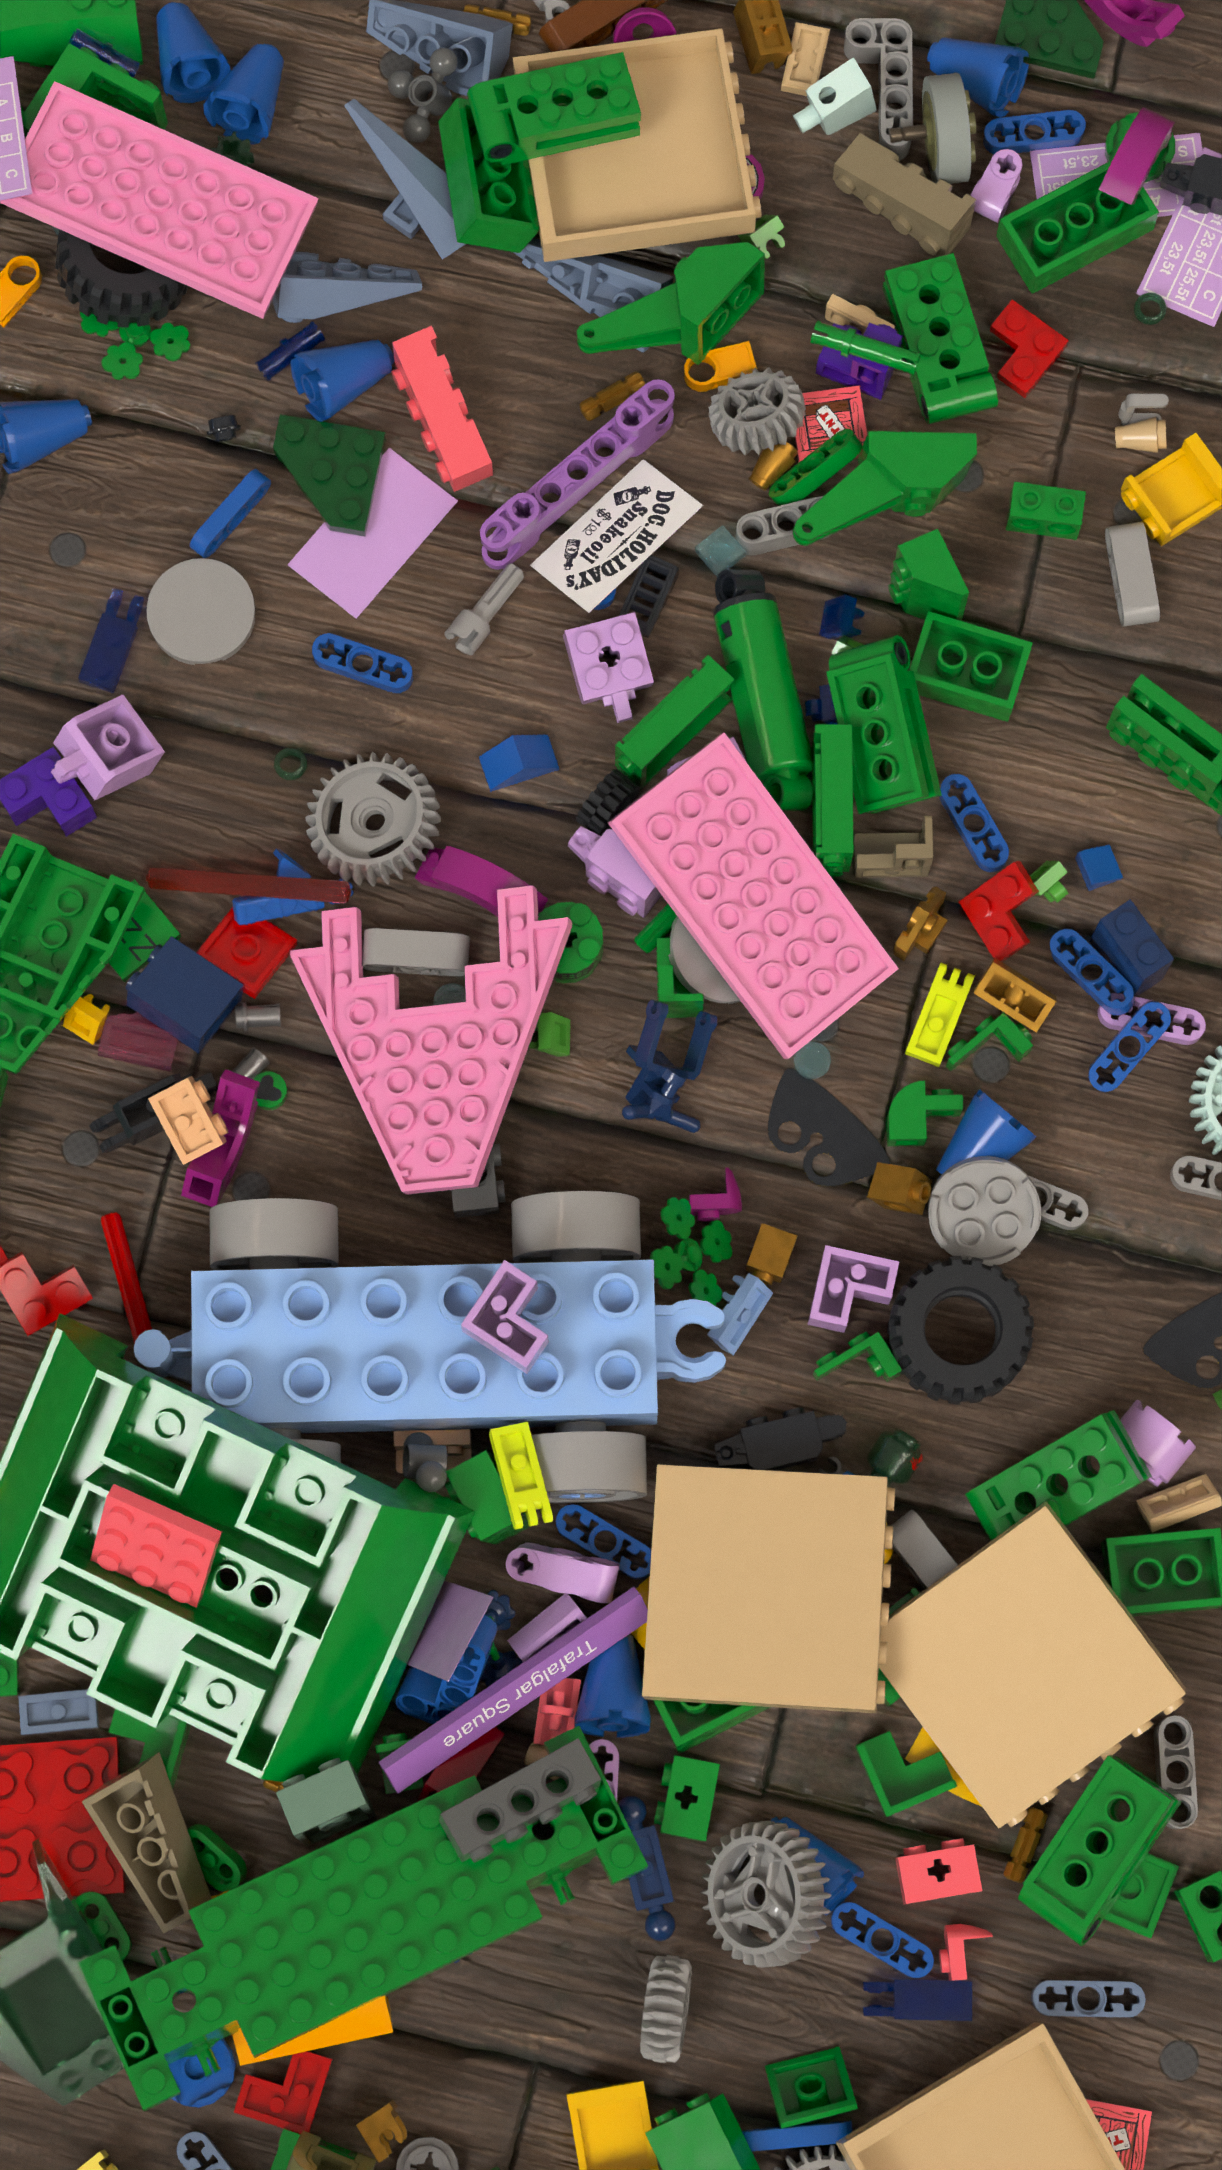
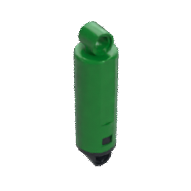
[713,569,814,811]

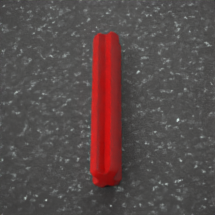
[101,1212,152,1344]

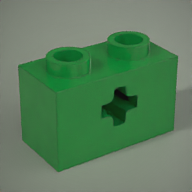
[654,1755,720,1842]

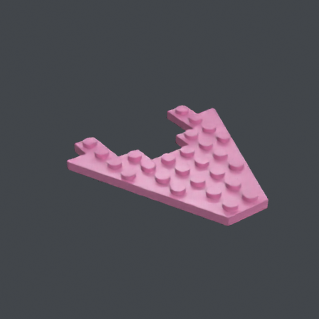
[290,885,572,1194]

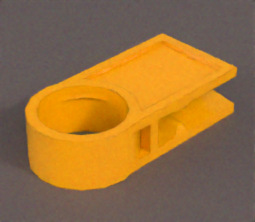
[0,255,42,328]
[684,341,757,392]

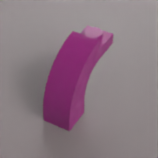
[1084,0,1185,47]
[1099,107,1176,205]
[415,846,548,917]
[181,1069,260,1207]

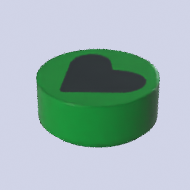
[253,1072,288,1110]

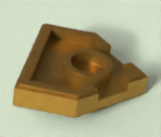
[893,886,948,961]

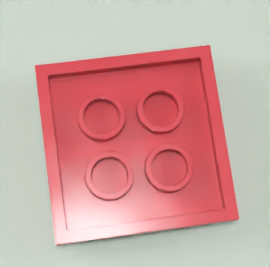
[90,1484,222,1608]

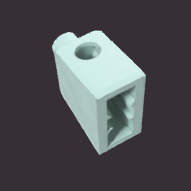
[793,57,877,135]

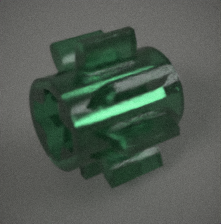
[210,132,255,166]

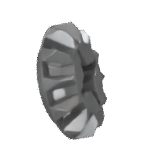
[396,2137,459,2170]

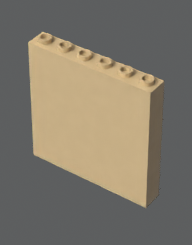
[513,28,762,262]
[642,1465,895,1713]
[879,1501,1186,1829]
[836,2022,1125,2170]

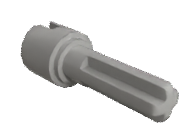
[445,563,524,655]

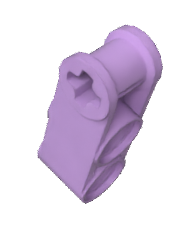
[506,1542,620,1603]

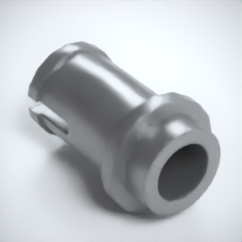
[235,1002,281,1031]
[228,1047,270,1079]

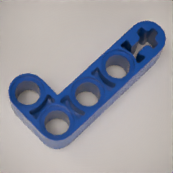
[396,1615,497,1724]

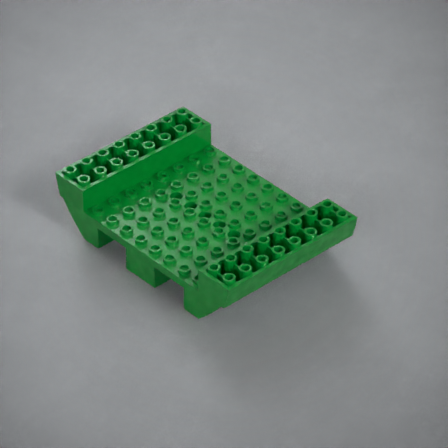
[0,1313,475,1782]

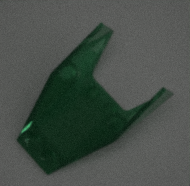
[0,1839,124,2106]

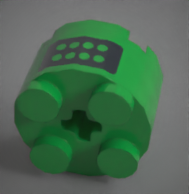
[538,902,603,983]

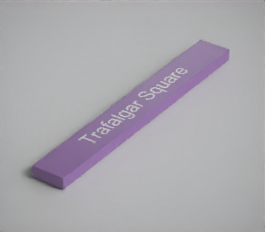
[379,1587,648,1793]

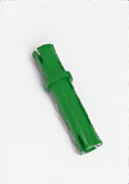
[810,321,921,376]

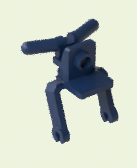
[622,1000,717,1133]

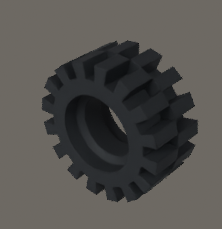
[576,769,640,836]

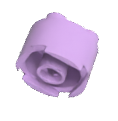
[1120,1400,1196,1487]

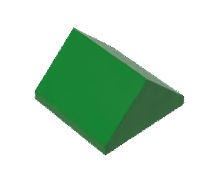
[765,2047,858,2128]

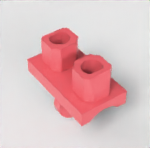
[533,1678,581,1745]

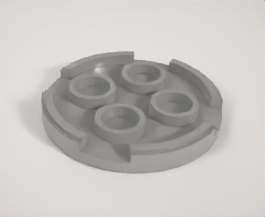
[146,558,255,665]
[668,916,740,1004]
[928,1156,1041,1266]

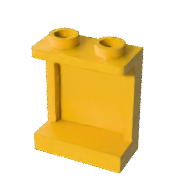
[1121,433,1222,547]
[567,2080,659,2170]

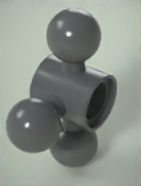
[388,48,458,143]
[403,1432,447,1492]

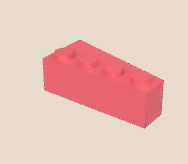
[391,326,493,492]

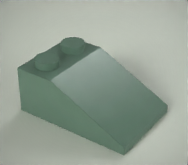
[276,1758,377,1847]

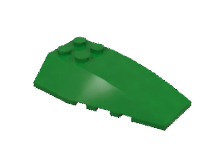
[0,0,144,68]
[0,834,145,1074]

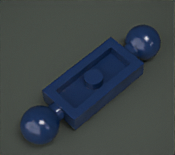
[618,1796,676,1941]

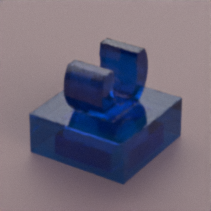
[819,595,864,640]
[805,684,838,724]

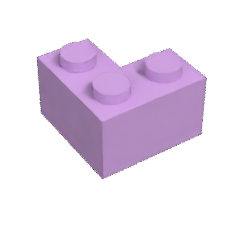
[808,1245,899,1333]
[461,1260,549,1374]

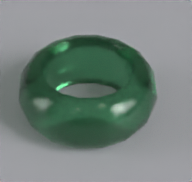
[1134,292,1167,325]
[274,747,307,780]

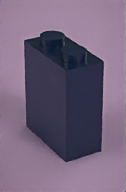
[1090,899,1174,997]
[125,936,244,1054]

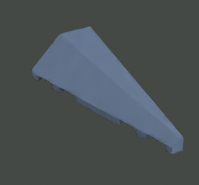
[344,99,465,259]
[513,238,674,352]

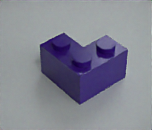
[816,322,902,400]
[0,747,97,837]

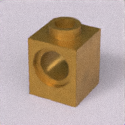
[867,1162,933,1215]
[746,1223,797,1285]

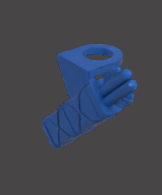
[232,848,353,925]

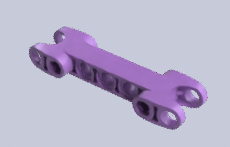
[480,380,675,570]

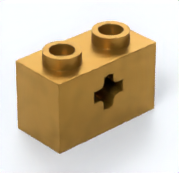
[974,957,1057,1033]

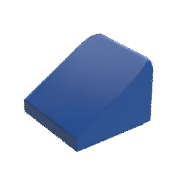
[1075,844,1123,891]

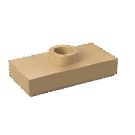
[781,22,830,96]
[825,294,895,335]
[1136,1474,1222,1533]

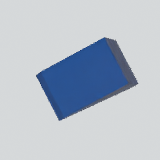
[479,735,559,792]

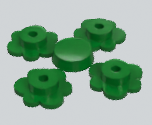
[80,312,190,380]
[650,1197,732,1306]

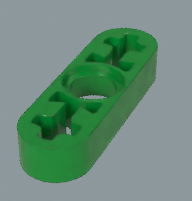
[769,429,862,506]

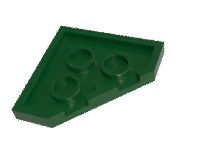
[995,0,1104,79]
[273,414,386,537]

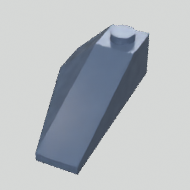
[366,0,513,96]
[273,252,422,323]

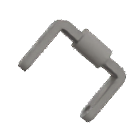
[1118,394,1169,426]

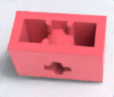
[895,1838,982,1904]

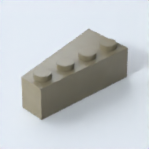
[833,133,976,256]
[82,1752,212,1934]

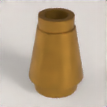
[748,442,798,491]

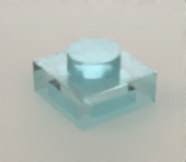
[695,525,746,576]

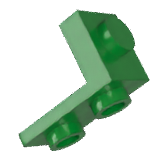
[946,1013,1033,1072]

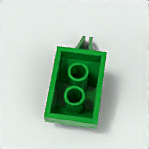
[577,242,765,365]
[792,431,977,546]

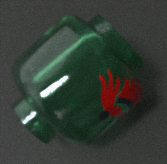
[867,1428,923,1487]

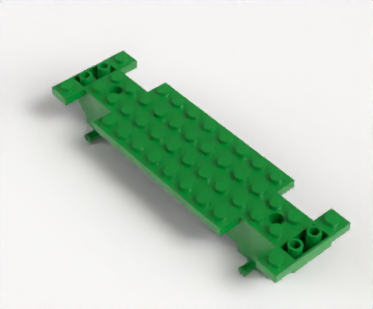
[78,1726,648,2112]

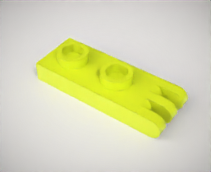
[905,962,975,1067]
[489,1422,553,1530]

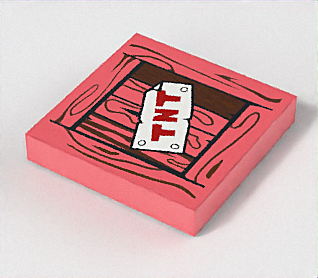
[794,386,867,463]
[1086,2099,1152,2170]

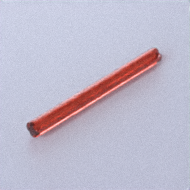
[146,867,351,903]

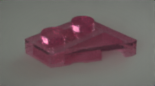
[98,1011,178,1072]

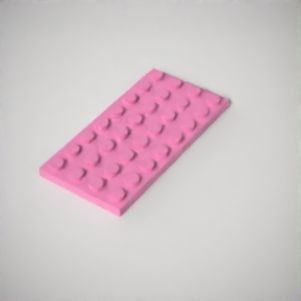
[0,81,319,319]
[608,733,899,1059]

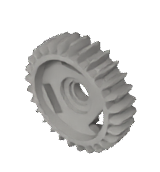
[305,752,441,887]
[701,1821,832,1968]

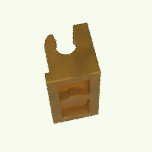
[733,0,793,74]
[356,2100,407,2163]

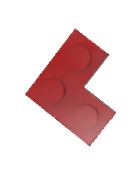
[990,300,1069,398]
[959,861,1039,962]
[0,1252,93,1336]
[234,2051,333,2134]

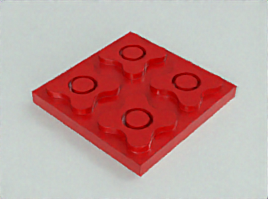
[0,1737,126,1902]

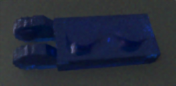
[78,588,144,693]
[863,1979,972,2021]

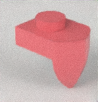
[939,1924,993,1981]

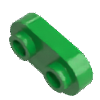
[187,1824,247,1892]
[71,1892,132,1961]

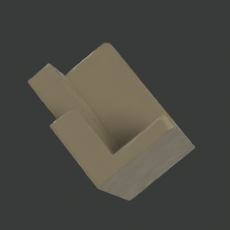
[854,816,933,878]

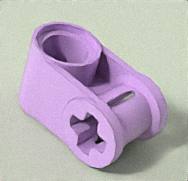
[970,149,1022,223]

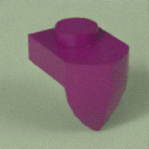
[689,1167,742,1221]

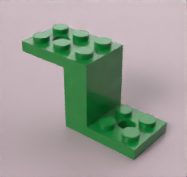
[20,43,168,138]

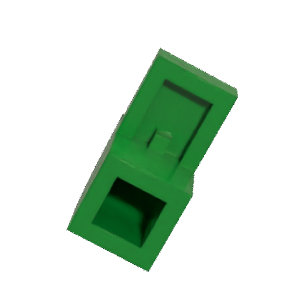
[886,1081,963,1147]

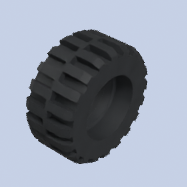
[55,229,189,328]
[887,1256,1034,1405]

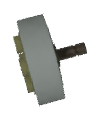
[889,73,976,184]

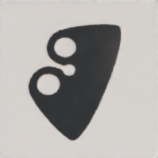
[768,1068,890,1187]
[1143,1292,1222,1389]

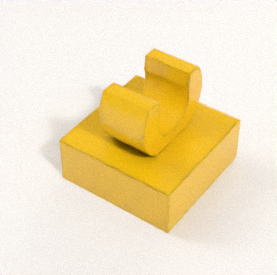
[62,994,110,1045]

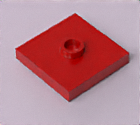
[196,907,297,999]

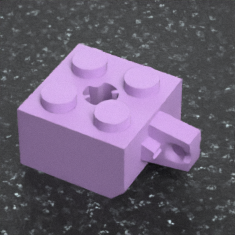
[563,612,654,723]
[51,695,165,800]
[568,826,662,918]

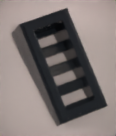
[619,555,679,638]

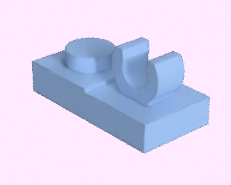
[707,1273,773,1356]

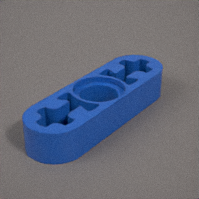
[983,110,1086,154]
[190,469,271,558]
[312,633,413,693]
[939,774,1009,872]
[1050,929,1134,1015]
[1088,1001,1171,1092]
[556,1504,652,1579]
[831,1902,934,1978]
[742,2121,853,2151]

